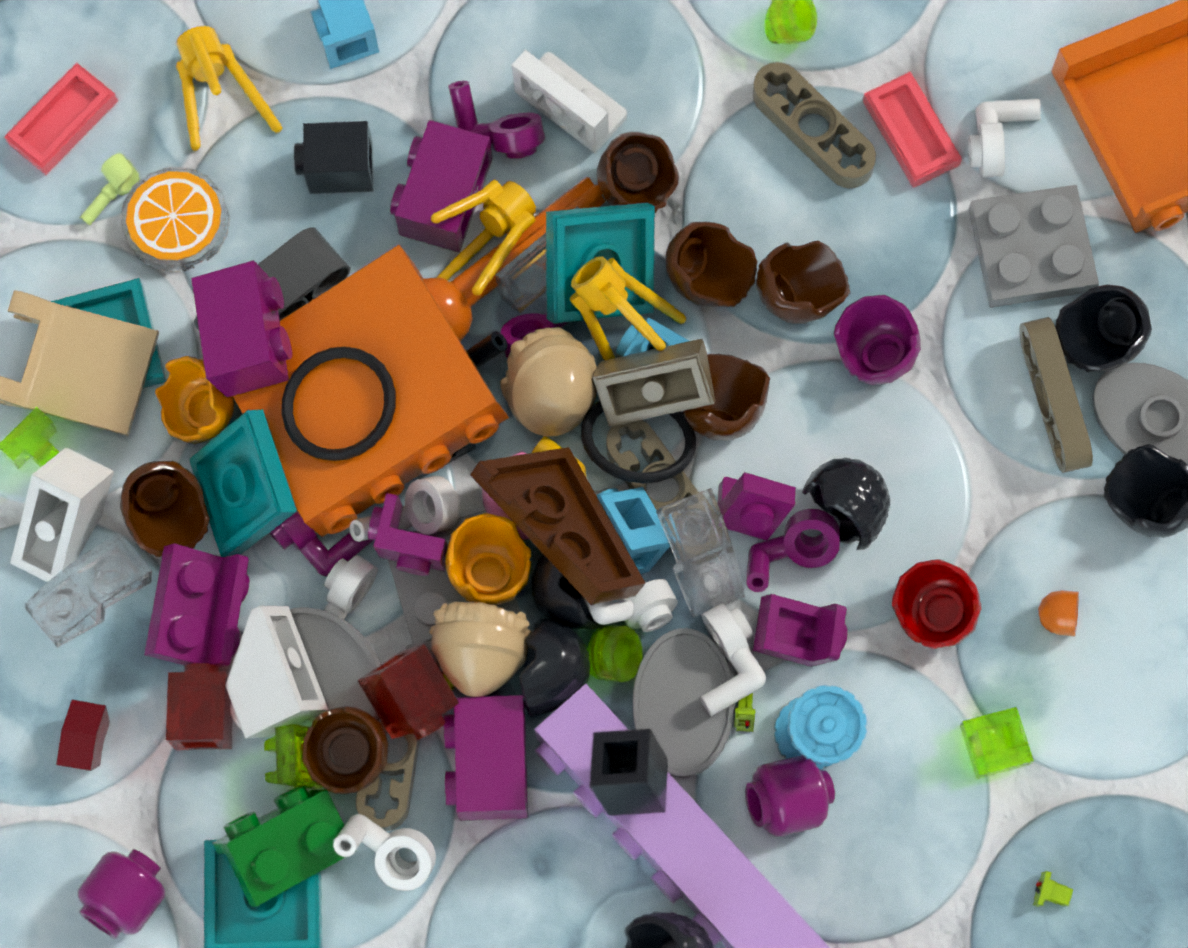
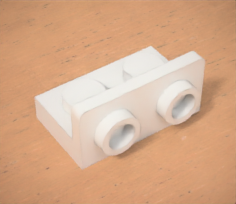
[512,49,627,154]

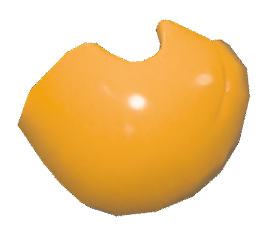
[155,356,235,444]
[445,513,531,606]

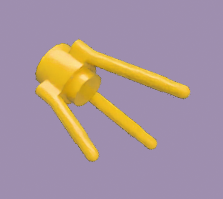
[176,26,282,151]
[431,179,536,296]
[569,256,686,361]

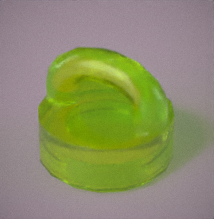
[764,0,817,45]
[587,625,643,682]

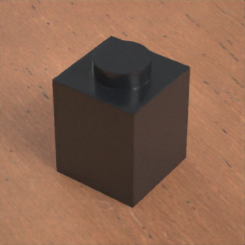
[294,121,373,194]
[590,728,668,816]

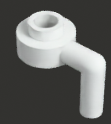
[968,99,1041,178]
[350,476,460,542]
[324,555,378,619]
[581,579,678,632]
[700,603,766,716]
[334,814,436,891]

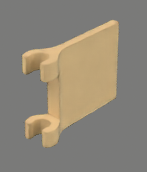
[0,290,159,436]

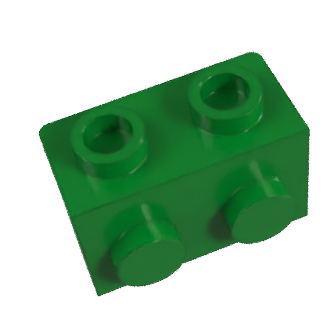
[213,784,357,907]

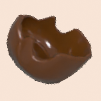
[302,706,389,794]

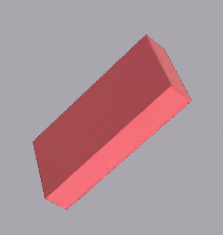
[4,63,118,175]
[863,71,962,188]

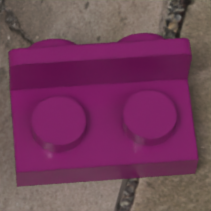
[144,544,250,670]

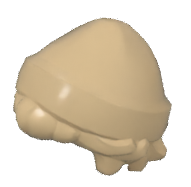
[500,327,597,436]
[429,602,532,697]

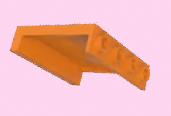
[1051,0,1188,233]
[233,244,509,537]

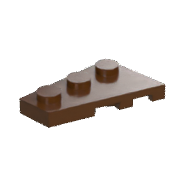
[470,447,646,605]

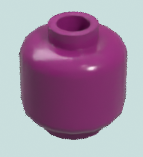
[745,756,835,836]
[77,849,165,939]

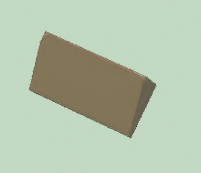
[593,339,715,427]

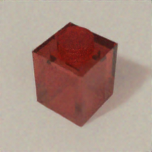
[357,644,459,740]
[166,663,233,750]

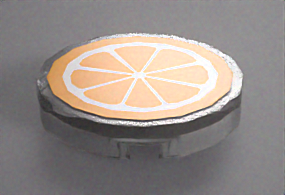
[121,167,230,272]

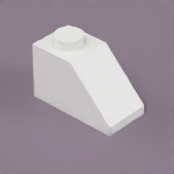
[10,447,114,587]
[225,605,328,739]

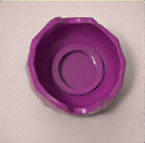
[834,295,921,385]

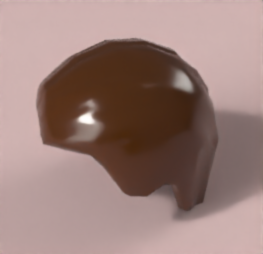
[597,132,679,213]
[666,221,758,307]
[756,240,851,324]
[683,354,770,441]
[120,460,210,558]

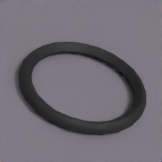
[282,347,396,461]
[581,401,696,484]

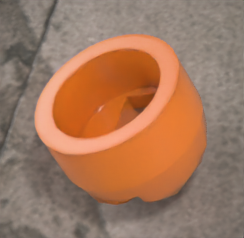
[1038,590,1079,636]

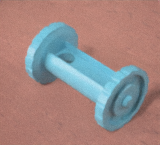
[774,685,867,770]

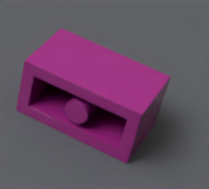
[390,120,493,253]
[191,260,292,397]
[444,695,528,821]

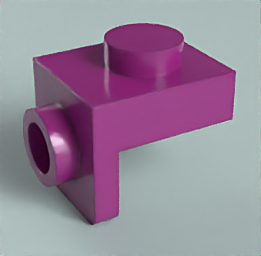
[716,472,796,541]
[368,493,448,576]
[753,594,848,667]

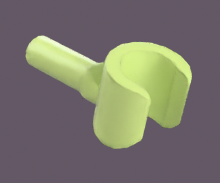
[80,153,140,225]

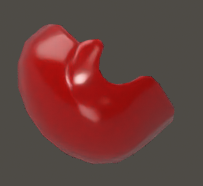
[892,559,982,649]

